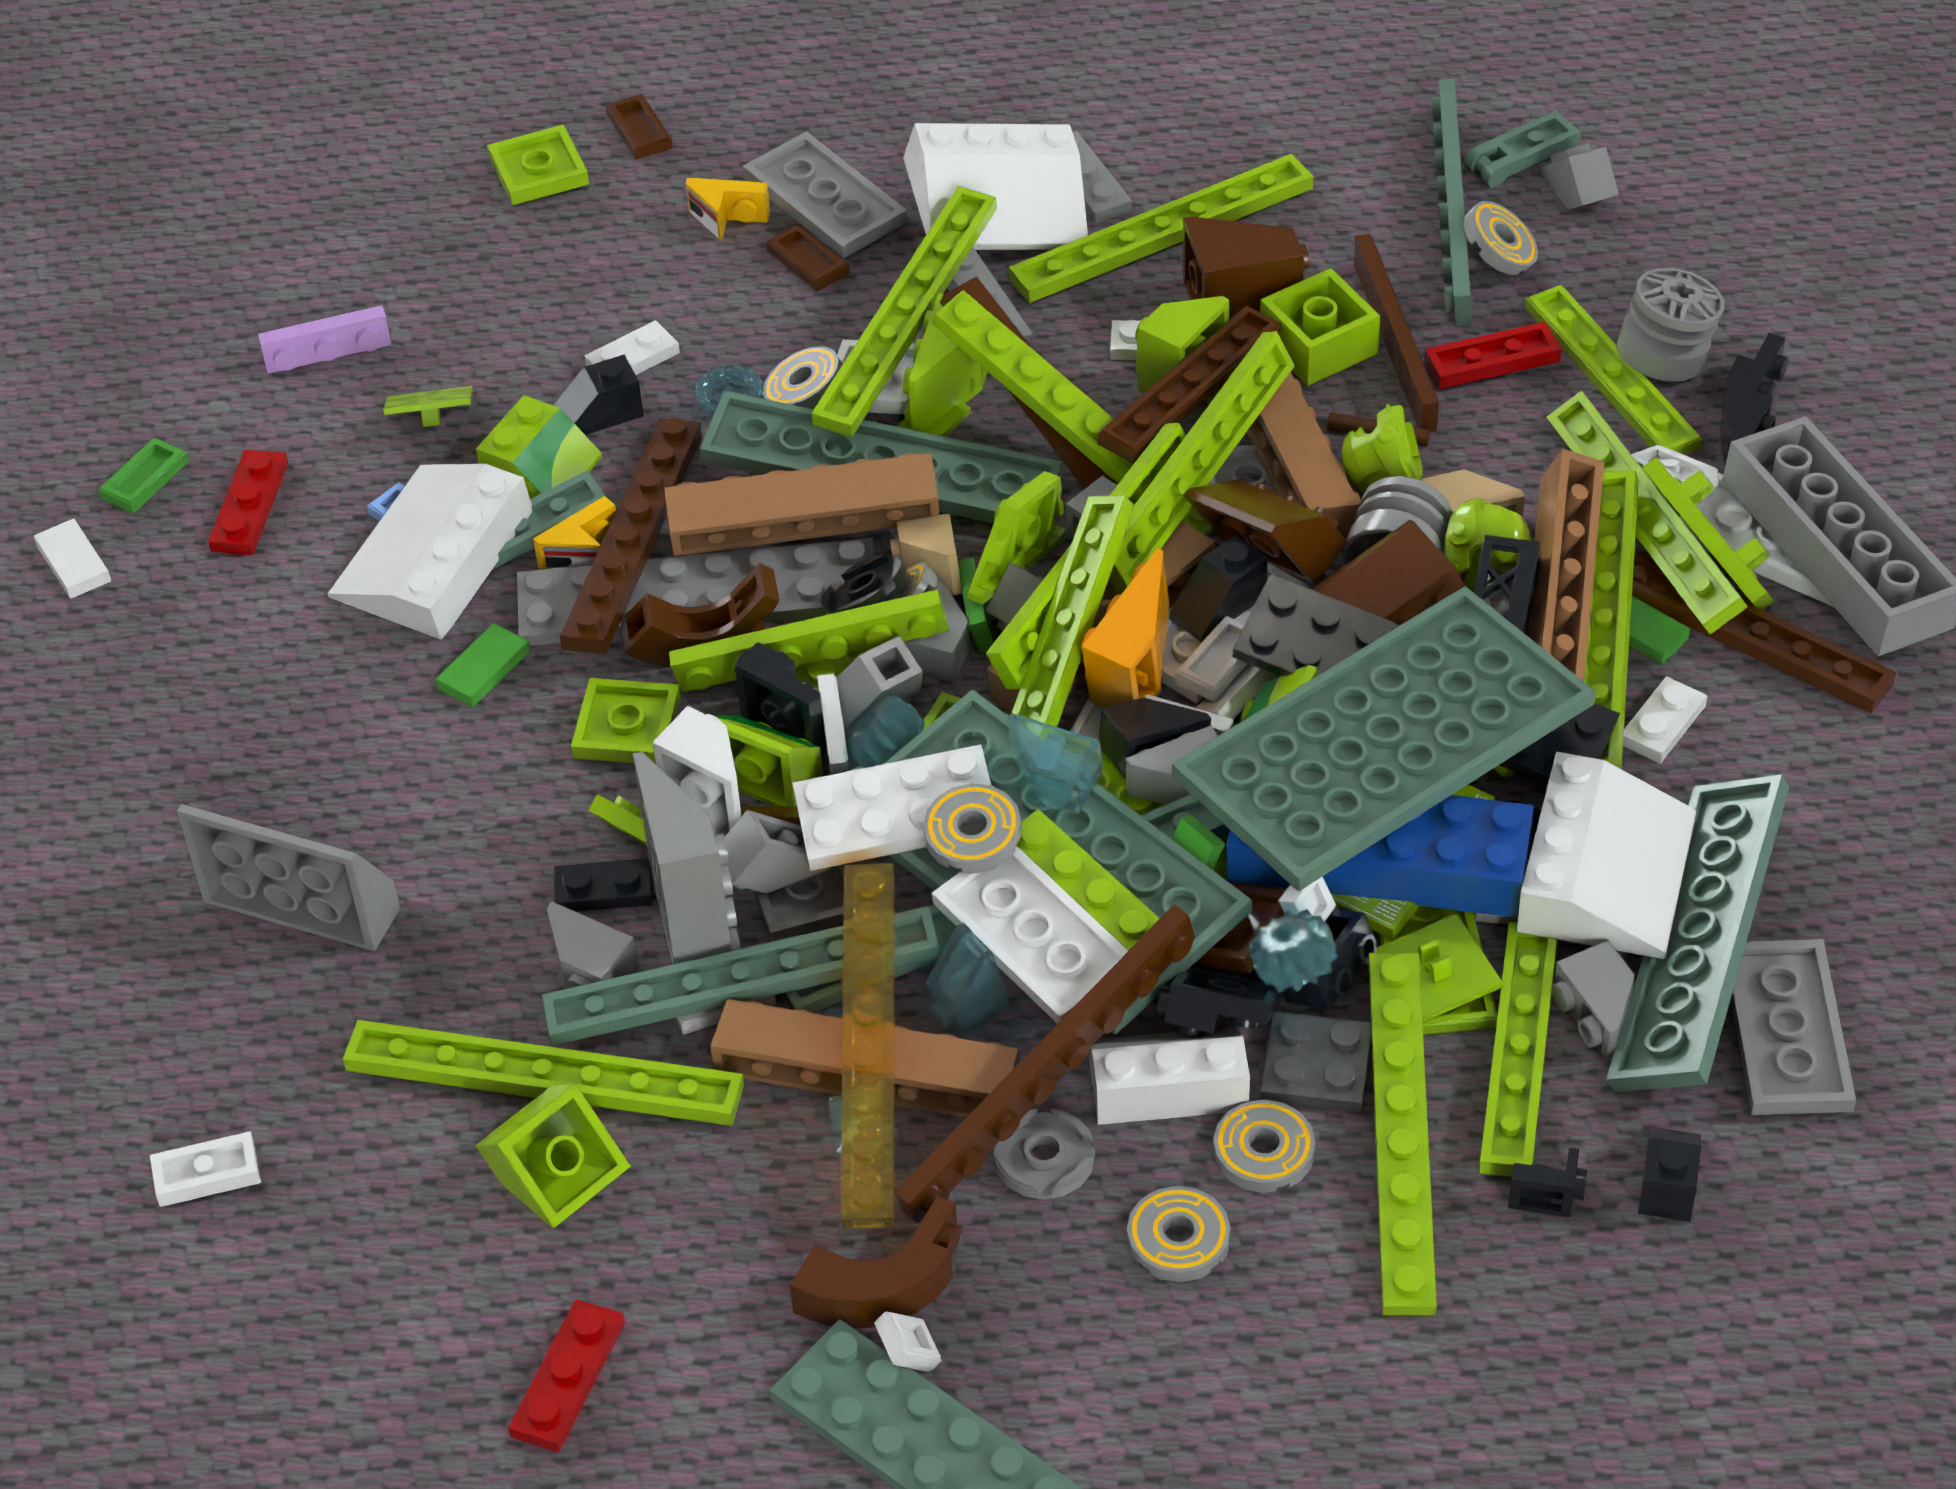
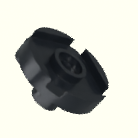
[821,554,910,615]

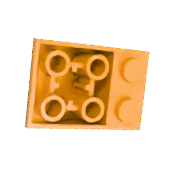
[1081,548,1169,708]

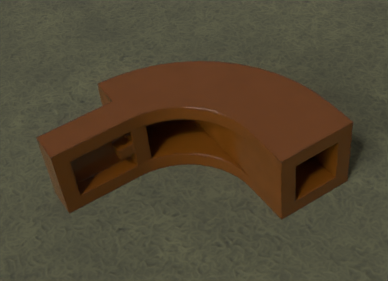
[620,563,779,667]
[790,1196,961,1329]

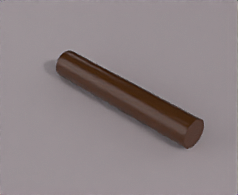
[1327,412,1431,447]

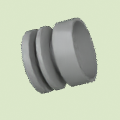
[1617,268,1725,381]
[1343,476,1453,566]

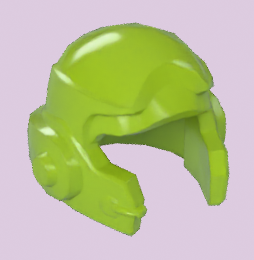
[1341,404,1423,493]
[1444,498,1532,592]

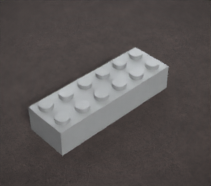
[1722,416,1956,656]

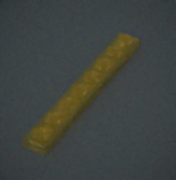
[841,863,895,1229]

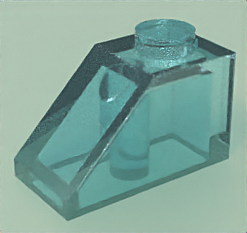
[1007,713,1103,814]
[925,922,1010,1038]

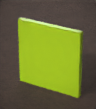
[383,386,473,427]
[1376,913,1504,1022]

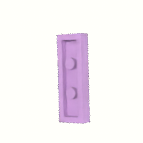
[258,305,391,374]

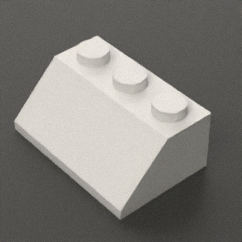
[653,706,742,837]
[1089,1026,1250,1125]

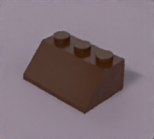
[1183,479,1348,584]
[1312,520,1465,625]

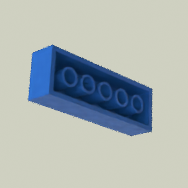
[1227,795,1534,918]

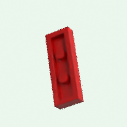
[1424,321,1562,389]
[208,449,288,555]
[508,1299,625,1453]

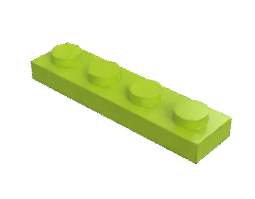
[1016,809,1160,951]

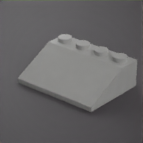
[633,752,741,965]
[177,804,400,951]

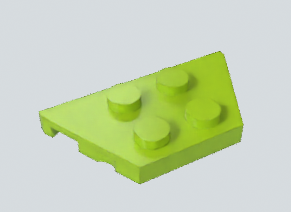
[967,471,1066,604]

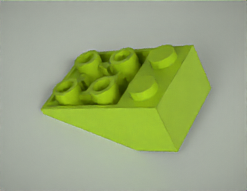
[903,293,988,432]

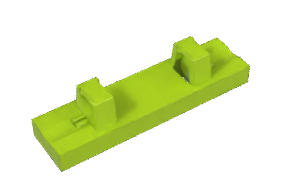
[1642,457,1775,610]

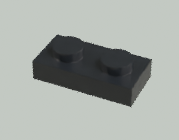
[554,858,652,912]

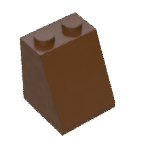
[1183,216,1309,320]

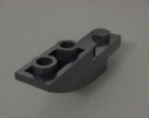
[1720,333,1788,465]

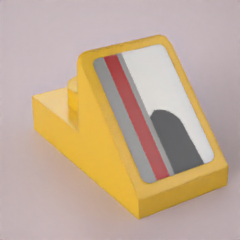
[686,177,770,241]
[533,496,616,569]

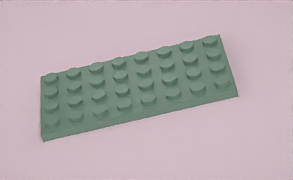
[1172,586,1596,891]
[884,689,1252,1035]

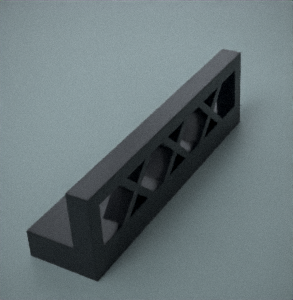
[1474,535,1542,636]

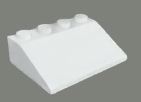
[903,123,1088,250]
[328,464,532,640]
[1517,752,1696,959]

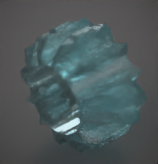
[846,695,925,768]
[1249,909,1337,992]

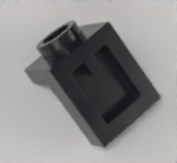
[1508,1148,1587,1217]

